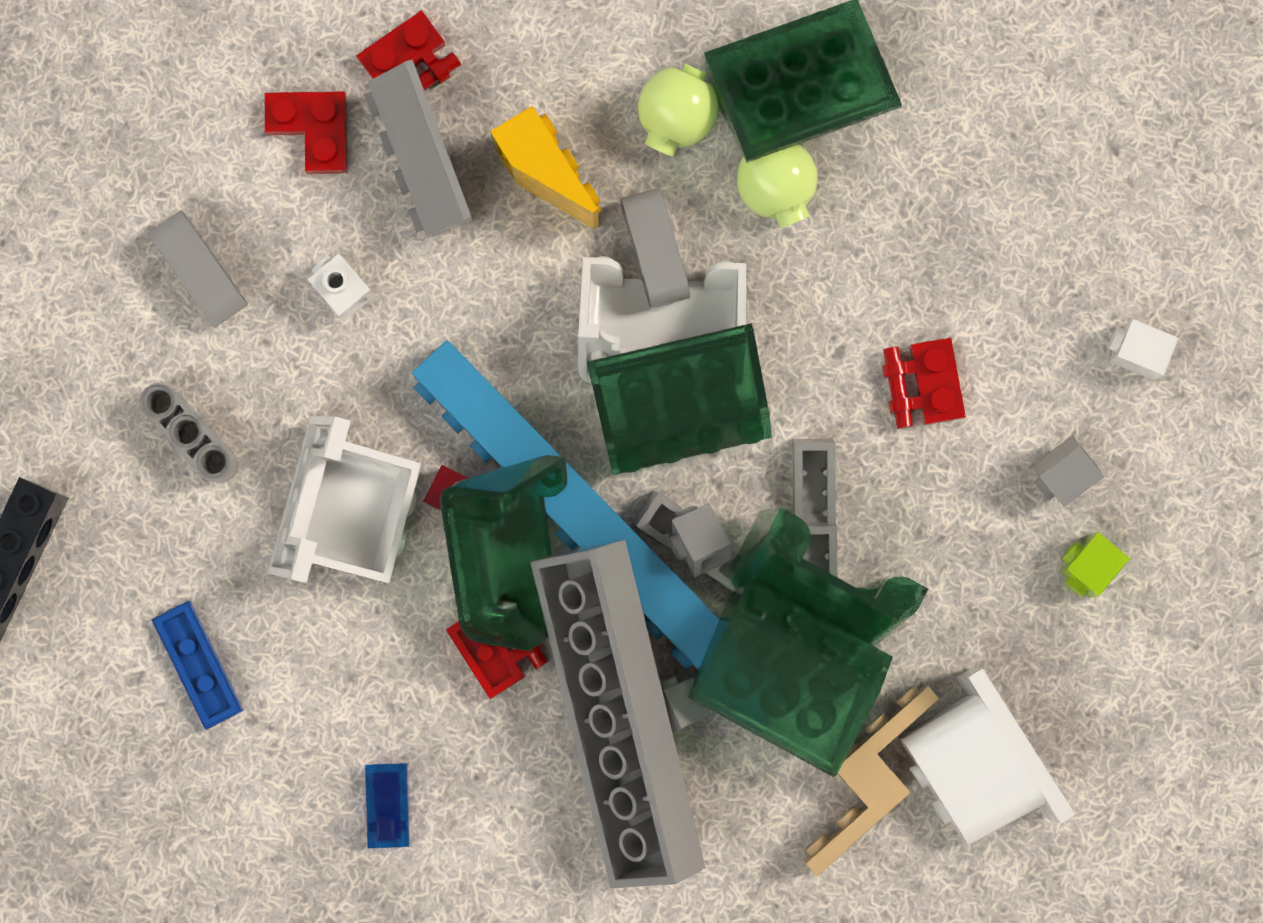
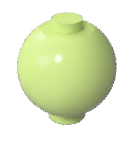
[638,63,718,157]
[736,134,818,228]

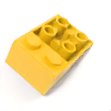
[490,105,602,229]

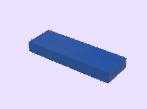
[151,601,244,730]

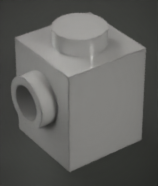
[1033,435,1104,507]
[668,503,732,578]
[660,676,711,733]

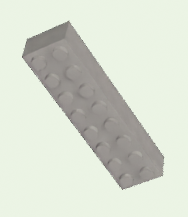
[530,540,705,888]

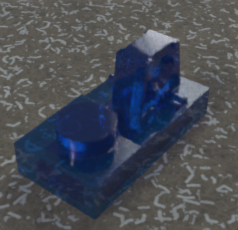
[365,763,410,848]

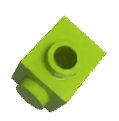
[1059,532,1131,598]

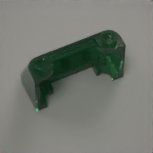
[440,455,568,651]
[729,507,929,654]

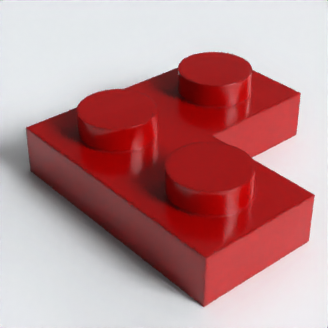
[265,91,347,174]

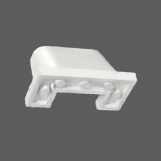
[267,416,421,583]
[898,668,1075,846]

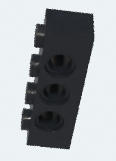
[0,477,69,642]

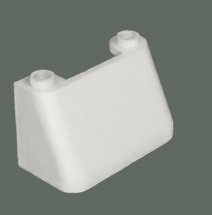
[578,256,746,390]

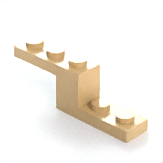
[803,685,939,876]

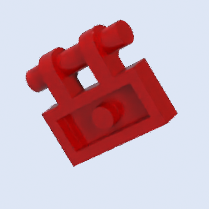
[356,10,461,91]
[882,338,966,429]
[446,592,549,700]

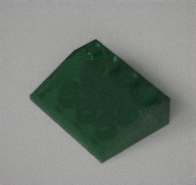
[704,0,902,163]
[587,323,772,475]
[688,576,893,777]

